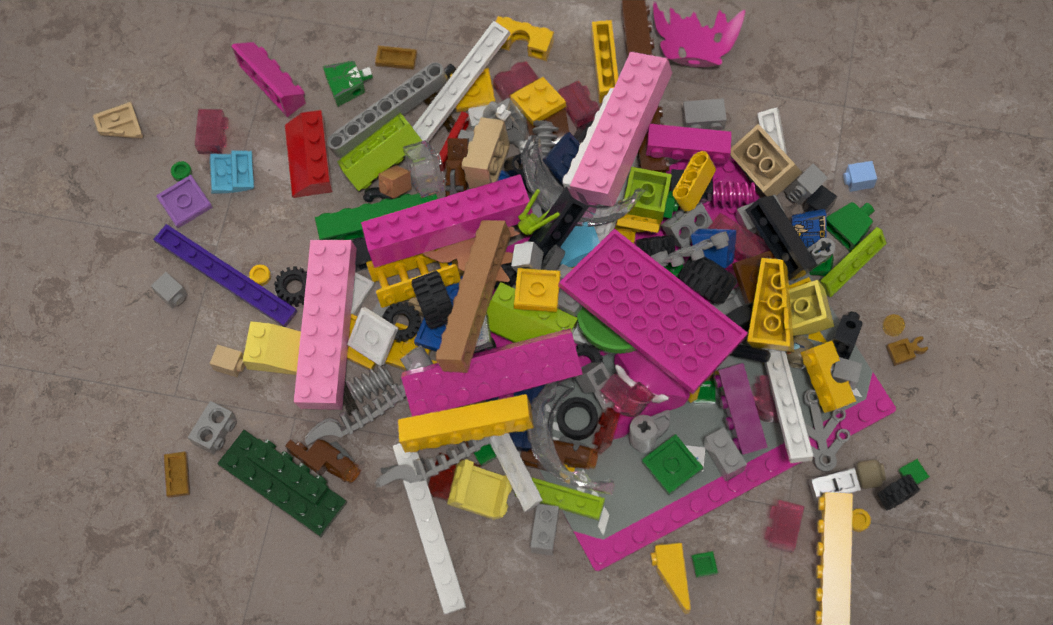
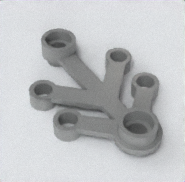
[651,231,729,267]
[803,389,850,472]

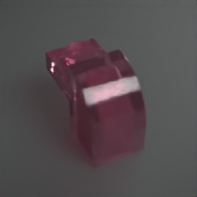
[601,373,656,417]
[753,375,780,423]

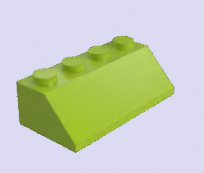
[337,113,423,191]
[485,282,578,343]

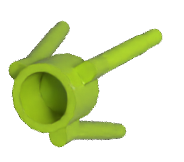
[518,189,560,235]

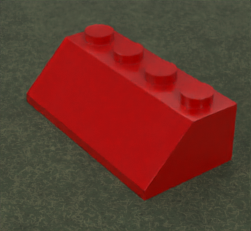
[285,110,333,198]

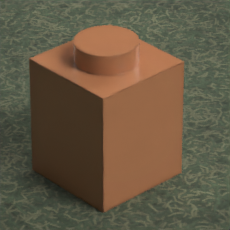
[378,165,411,198]

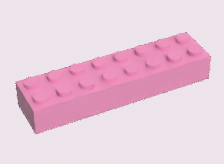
[570,52,672,207]
[294,240,357,410]

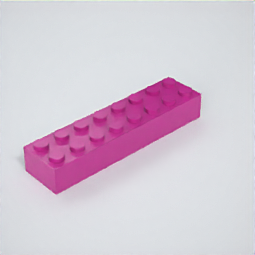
[361,174,533,268]
[401,328,583,417]

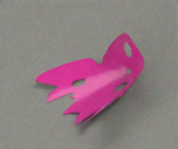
[653,1,745,68]

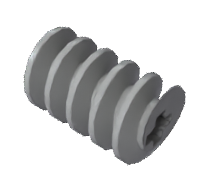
[530,120,559,165]
[346,364,394,403]
[629,415,658,453]

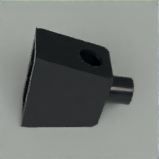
[833,311,863,360]

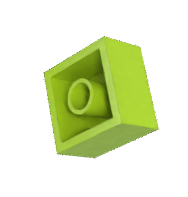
[622,167,672,221]

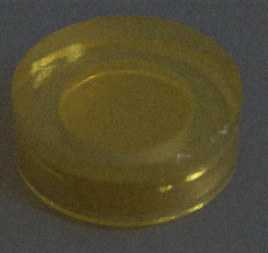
[883,314,905,337]

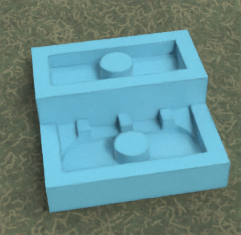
[210,151,254,194]
[560,220,600,267]

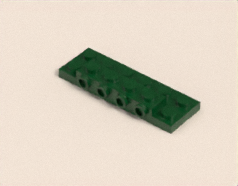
[217,430,347,538]

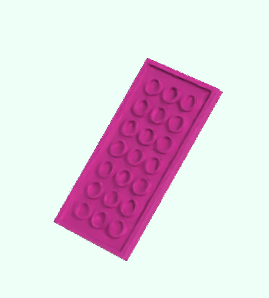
[558,229,748,394]

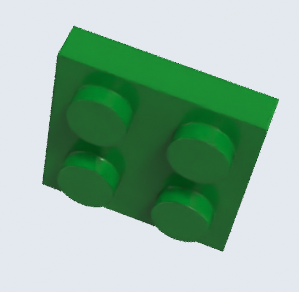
[642,434,704,495]

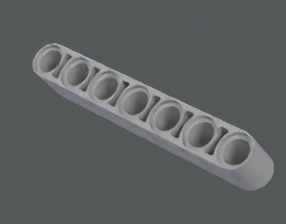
[327,62,448,158]

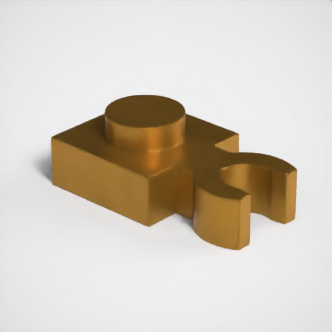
[886,336,928,366]

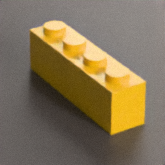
[591,20,618,103]

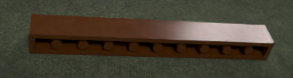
[621,0,670,173]

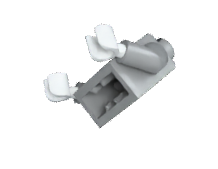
[476,98,533,156]

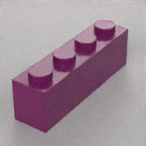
[713,363,768,455]

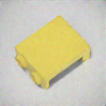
[447,459,512,520]

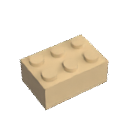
[462,117,510,189]
[730,124,802,196]

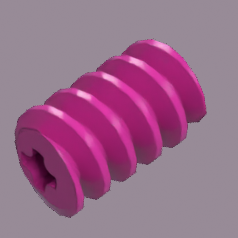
[712,181,755,208]

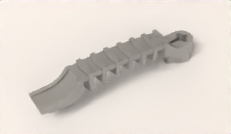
[712,238,835,315]
[305,345,433,445]
[374,437,490,488]

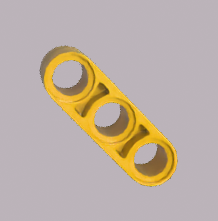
[673,151,716,211]

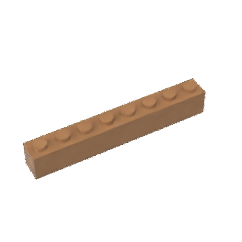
[436,220,511,373]

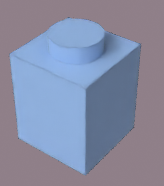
[843,161,877,192]

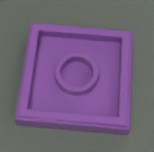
[156,175,213,229]

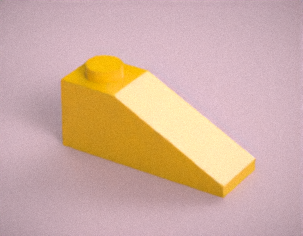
[651,543,691,614]

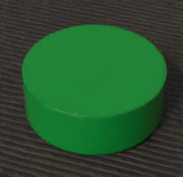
[171,161,192,182]

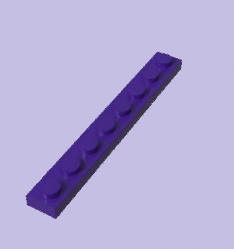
[153,224,297,327]

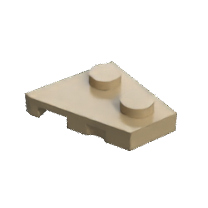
[93,102,143,138]

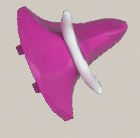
[609,350,690,439]

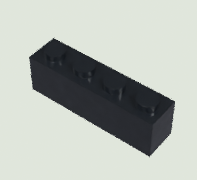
[528,186,589,262]
[745,195,817,280]

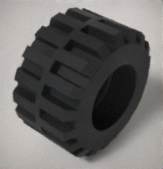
[678,256,738,304]
[412,271,453,329]

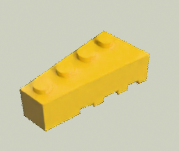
[747,258,795,352]

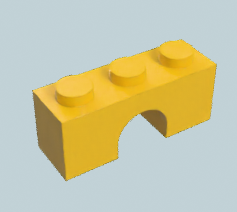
[496,16,554,61]
[800,341,856,413]

